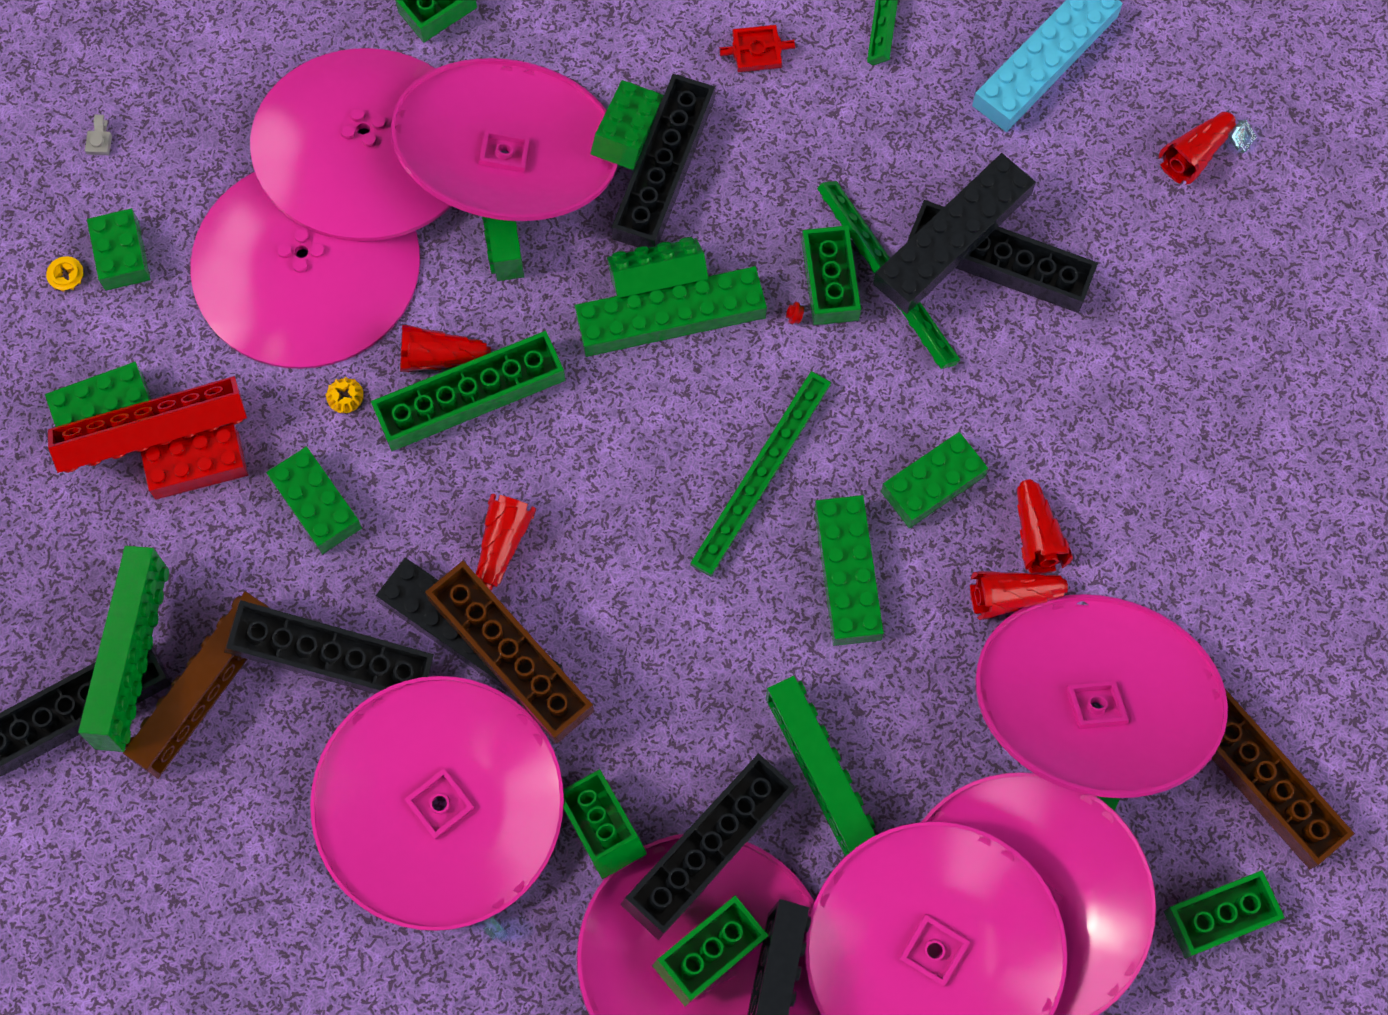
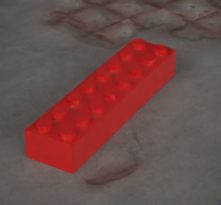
[48,376,247,473]

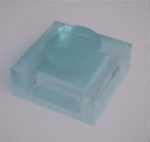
[1228,120,1257,153]
[483,916,509,941]

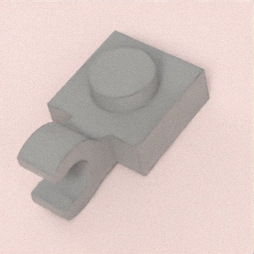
[85,114,112,156]

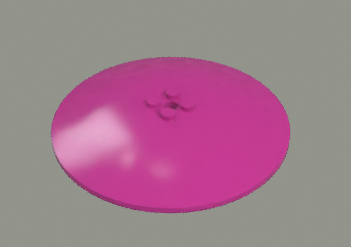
[250,48,452,241]
[391,58,618,221]
[191,172,420,369]
[975,594,1228,798]
[310,676,564,931]
[921,772,1156,1015]
[805,821,1067,1015]
[577,834,821,1015]

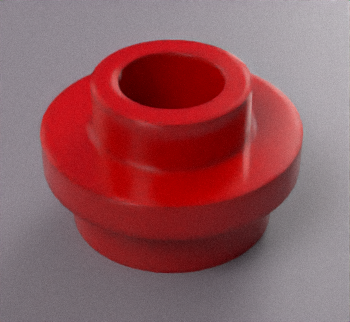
[786,301,804,325]

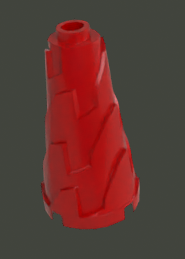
[1159,112,1236,185]
[400,325,491,372]
[1017,479,1073,574]
[476,494,536,591]
[970,571,1068,620]

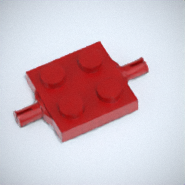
[719,25,795,72]

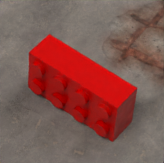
[141,424,249,500]

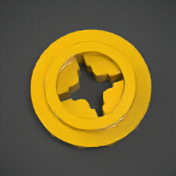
[46,256,84,292]
[326,376,364,413]

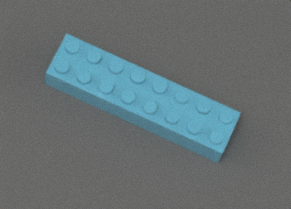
[972,0,1123,132]

